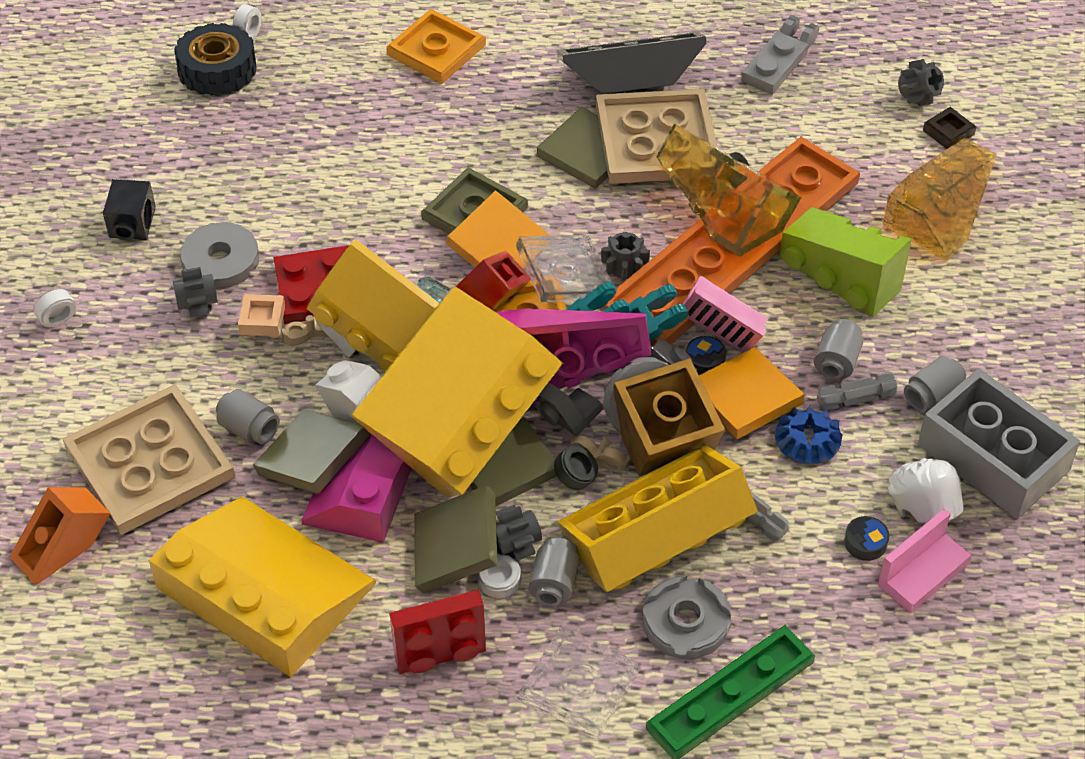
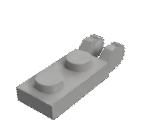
[741,15,819,95]

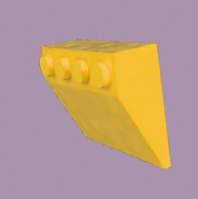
[350,286,563,498]
[148,496,376,677]

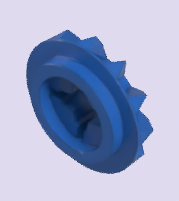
[775,405,843,464]

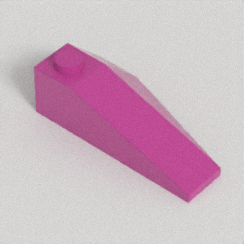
[496,309,651,403]
[301,432,412,543]

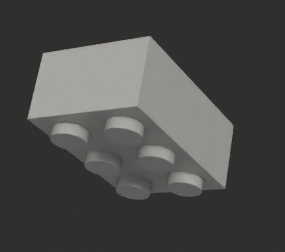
[917,368,1080,519]

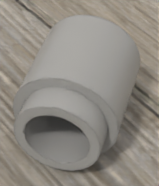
[814,319,863,380]
[904,356,966,414]
[216,389,280,445]
[528,538,580,606]

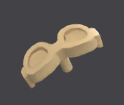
[281,315,327,346]
[570,435,631,472]

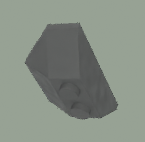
[557,31,707,94]

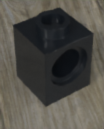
[103,179,156,241]

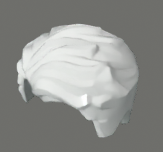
[888,458,964,524]

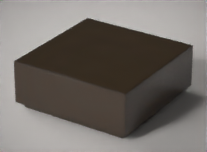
[923,106,977,151]

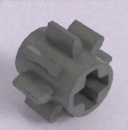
[898,59,944,106]
[601,232,650,281]
[173,267,218,317]
[496,505,542,561]

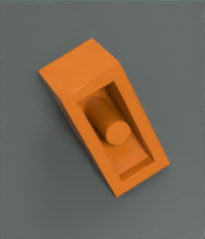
[9,487,110,584]

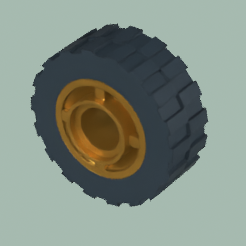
[174,23,257,96]

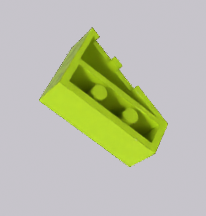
[779,207,912,317]

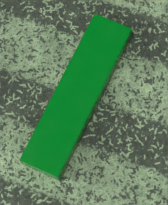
[646,625,815,759]

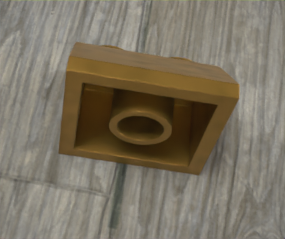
[613,358,725,477]

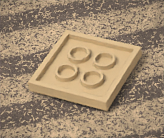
[595,89,720,184]
[62,384,235,535]

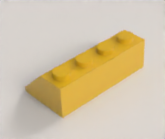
[306,239,439,372]
[557,444,758,592]

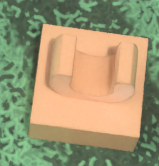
[238,294,285,339]

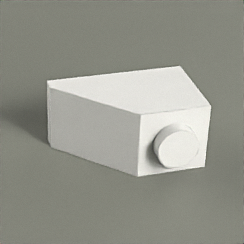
[316,360,381,432]

